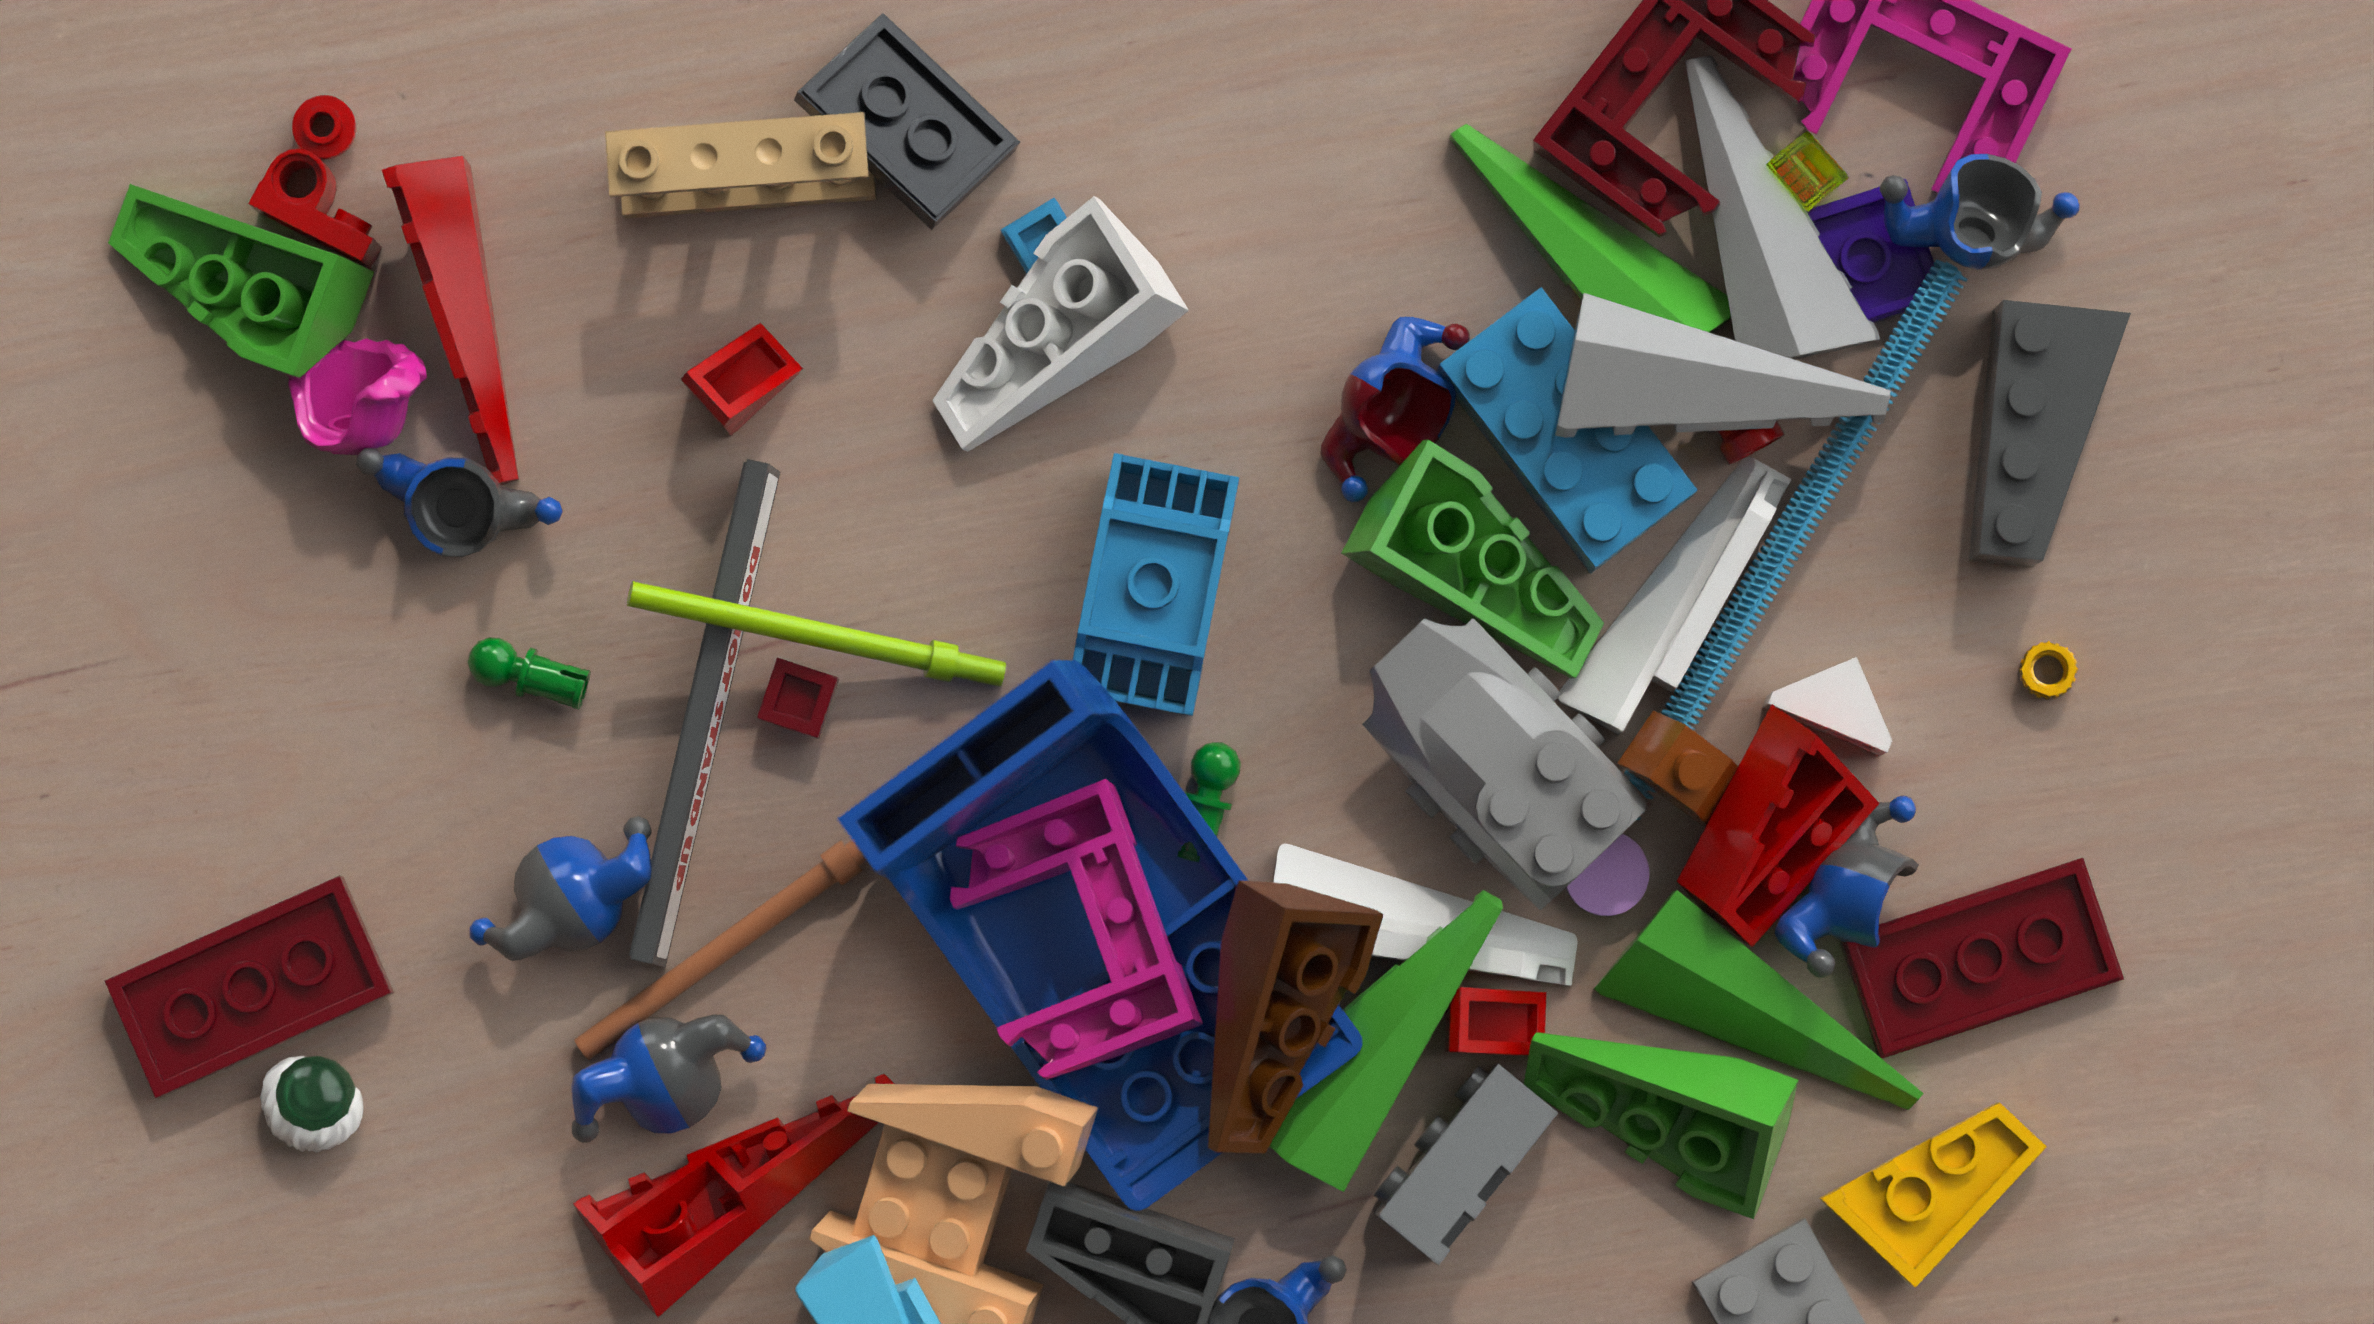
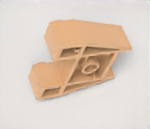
[810,1084,1098,1324]

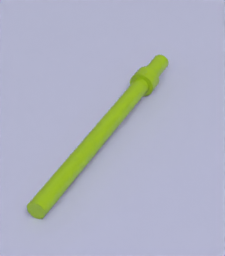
[627,581,1006,687]

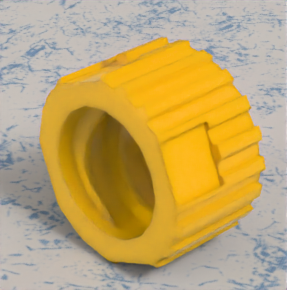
[2019,641,2078,700]

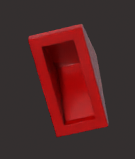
[681,322,803,436]
[1445,987,1547,1056]

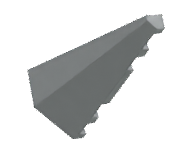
[1685,56,1880,360]
[1555,293,1891,437]

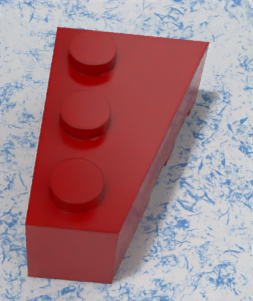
[1676,704,1880,947]

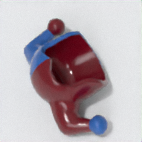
[1320,317,1470,502]

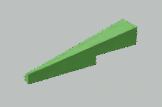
[1449,124,1731,333]
[1594,890,1924,1110]

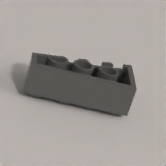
[1969,300,2131,567]

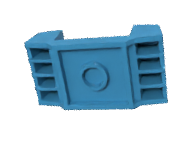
[1073,453,1239,716]

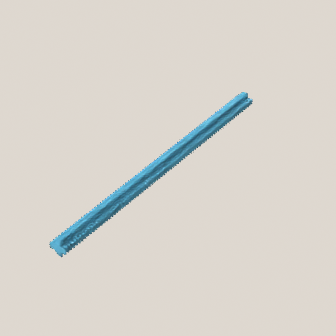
[1624,259,1968,820]

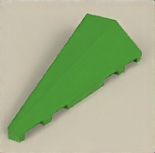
[1270,890,1503,1192]

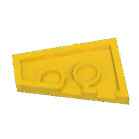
[1819,1102,2047,1288]

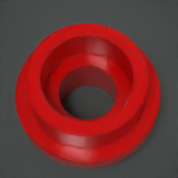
[292,95,357,159]

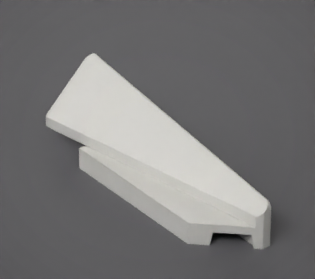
[1558,457,1791,735]
[1273,844,1578,986]

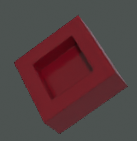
[757,657,839,739]

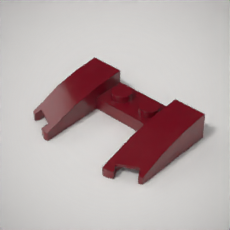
[1533,0,1815,238]

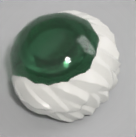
[260,1056,363,1152]

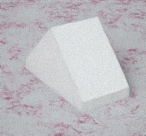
[1762,657,1892,756]

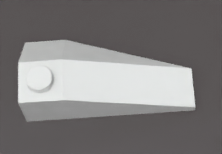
[932,196,1189,452]

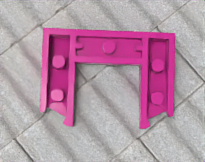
[1793,0,2072,193]
[950,779,1203,1080]

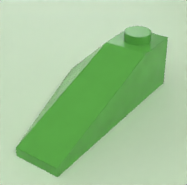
[108,184,374,378]
[1341,439,1604,678]
[1524,1032,1798,1219]

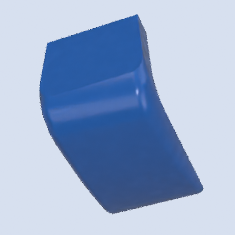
[837,660,1362,1211]

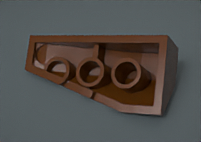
[1208,880,1384,1154]

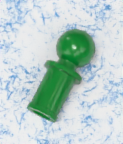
[467,637,591,710]
[1177,742,1241,862]

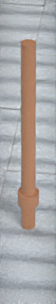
[574,840,867,1060]

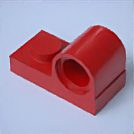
[248,148,382,270]

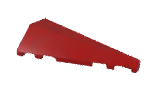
[382,156,518,485]
[573,1074,895,1317]

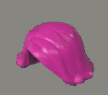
[286,339,427,455]

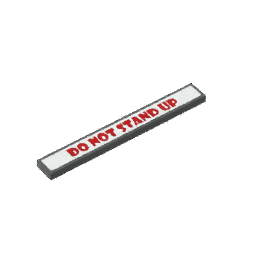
[629,459,781,967]

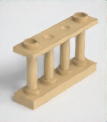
[605,112,877,218]

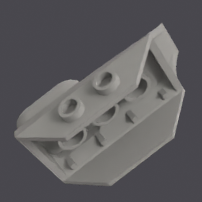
[1362,618,1652,911]

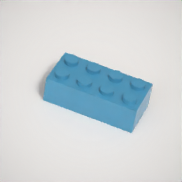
[1437,287,1697,574]

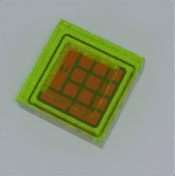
[1766,131,1849,212]

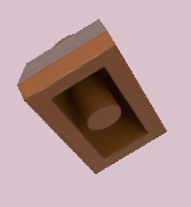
[1618,710,1738,828]

